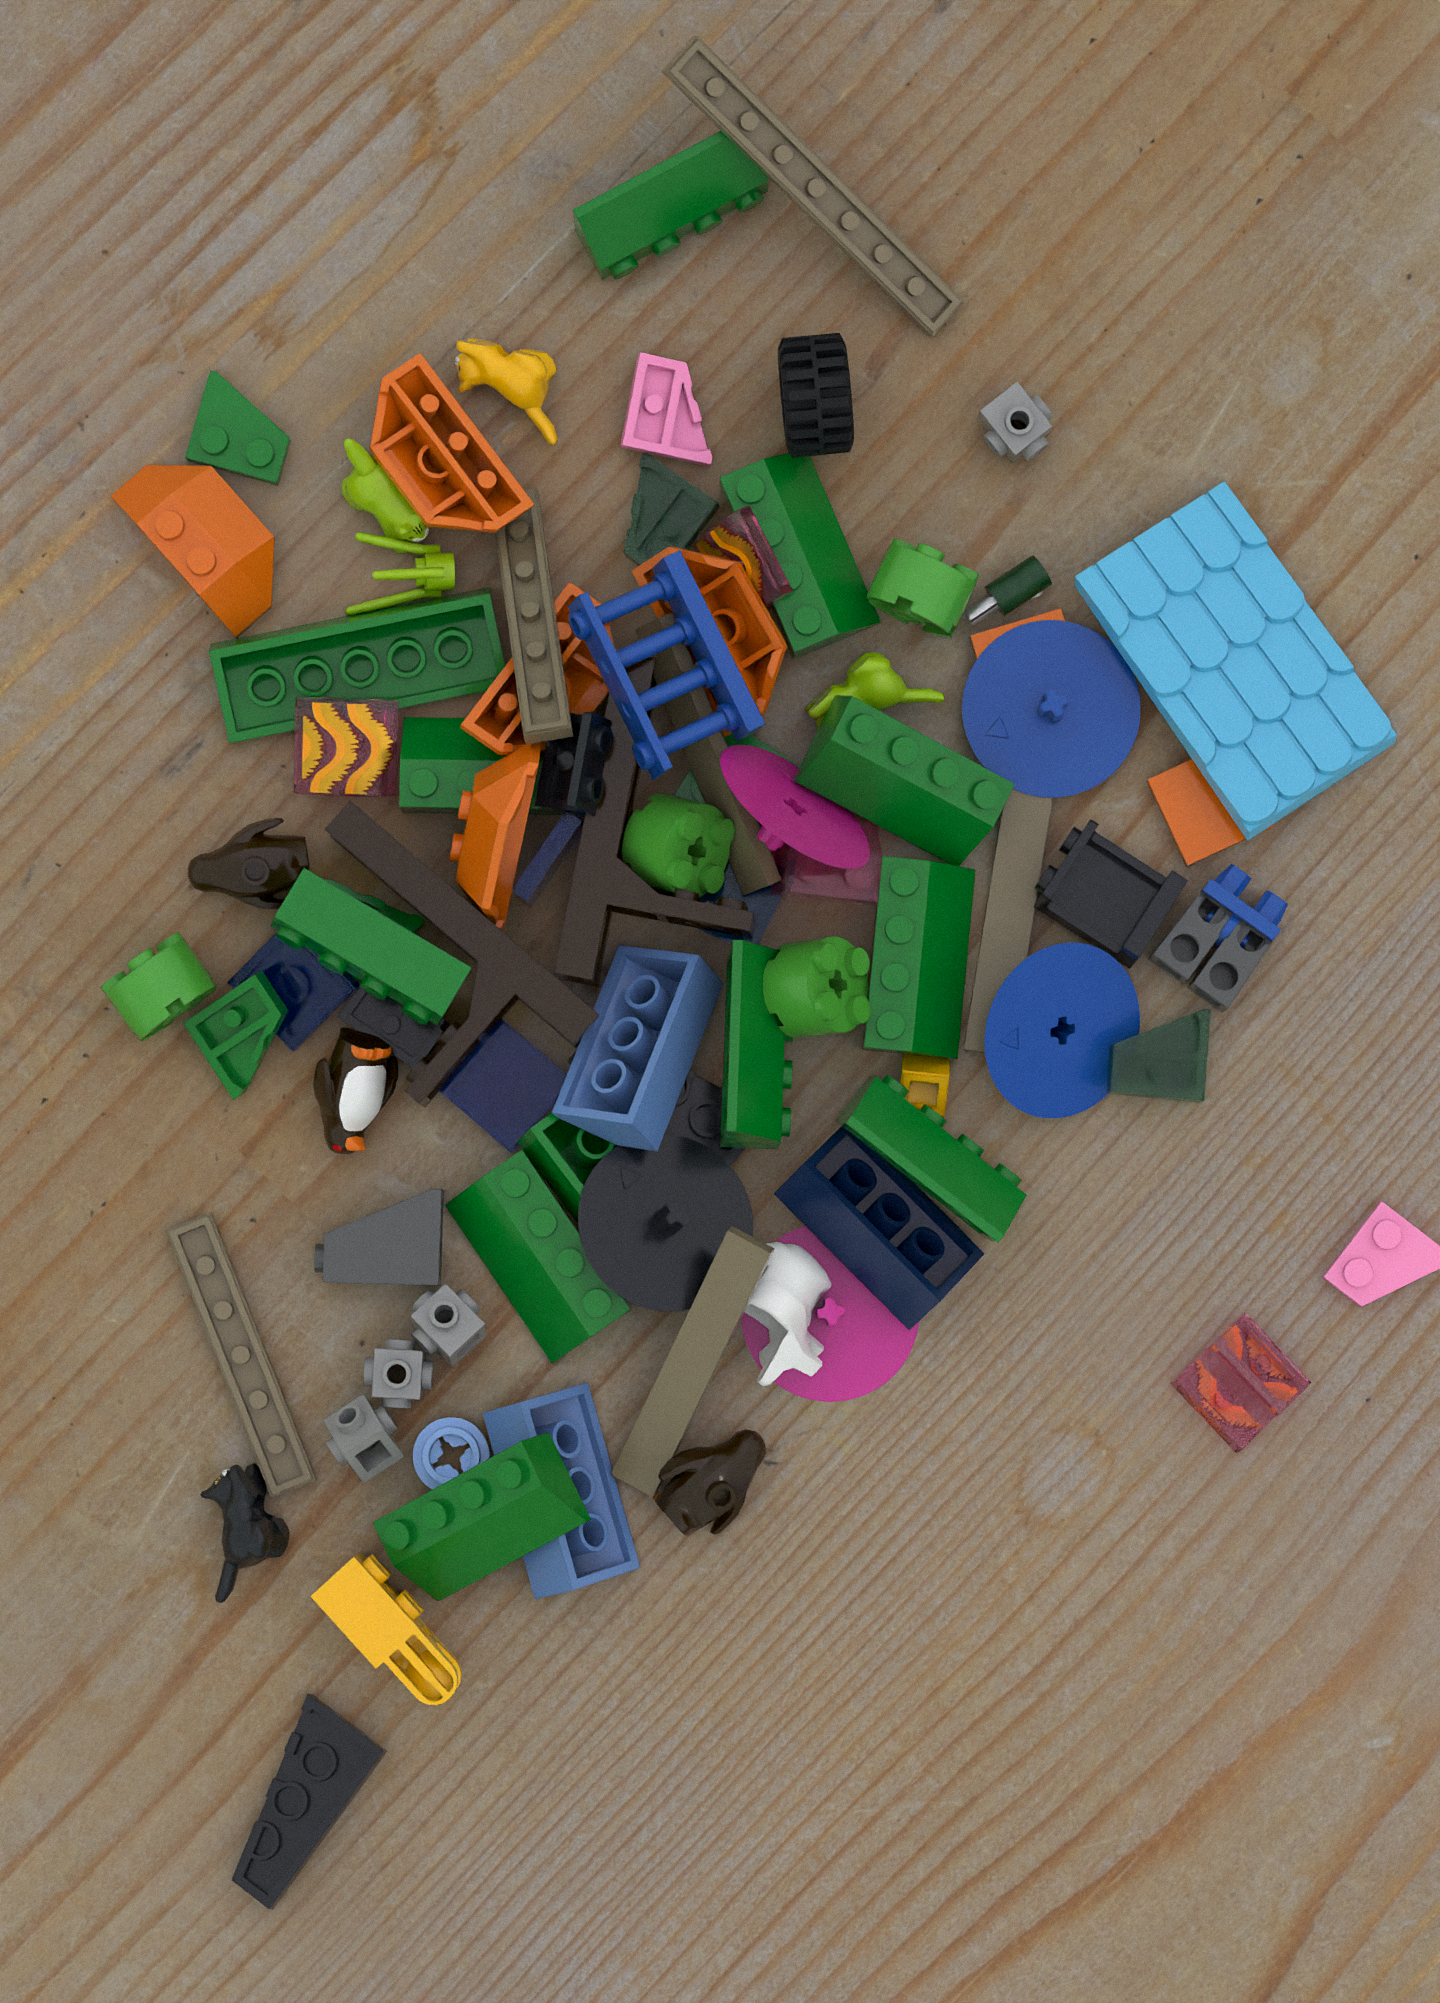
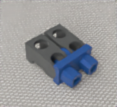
[1148,864,1288,1013]

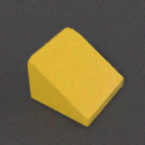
[900,1054,950,1117]

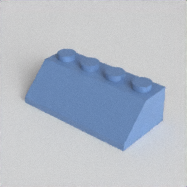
[552,945,723,1151]
[482,1383,640,1599]

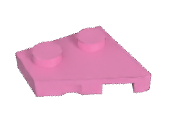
[620,352,712,467]
[1322,1201,1440,1307]

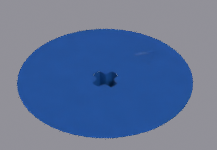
[962,620,1141,798]
[984,942,1140,1118]

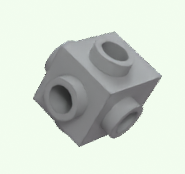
[977,382,1053,463]
[410,1284,487,1368]
[364,1339,434,1408]
[324,1394,404,1483]

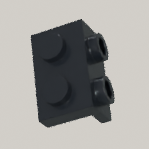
[535,712,613,816]
[338,985,450,1069]

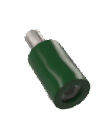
[964,555,1052,625]

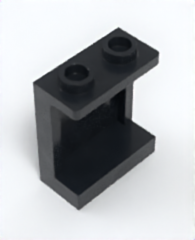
[1034,819,1188,969]

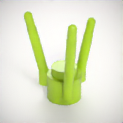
[345,532,455,615]

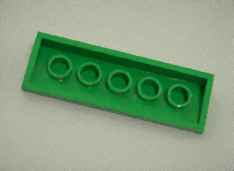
[209,587,506,743]

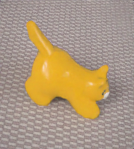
[455,338,558,446]

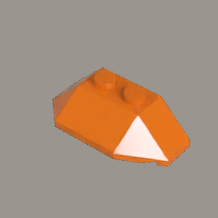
[369,353,535,533]
[111,465,275,638]
[631,546,787,737]
[460,582,614,755]
[449,742,541,932]

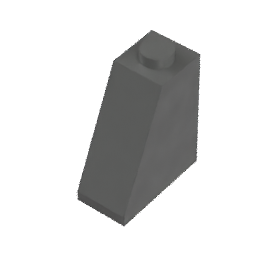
[314,1189,444,1286]

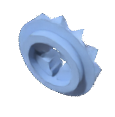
[413,1417,490,1490]

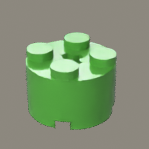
[866,538,979,638]
[622,793,735,897]
[100,932,217,1042]
[763,936,871,1038]

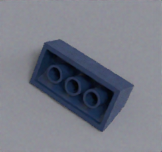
[774,1126,984,1330]

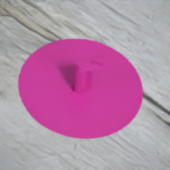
[720,745,870,869]
[741,1226,919,1402]

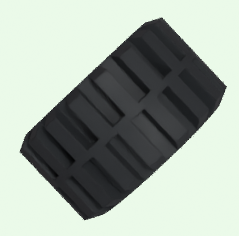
[778,333,854,458]

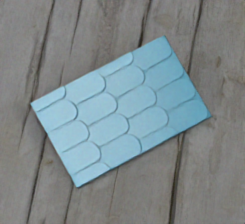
[1074,481,1397,841]

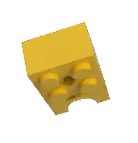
[310,1552,462,1705]

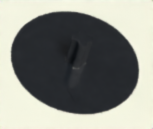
[578,1134,753,1312]

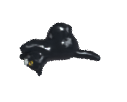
[200,1463,290,1603]

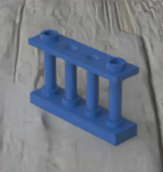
[568,550,765,780]

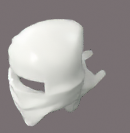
[745,1242,832,1387]

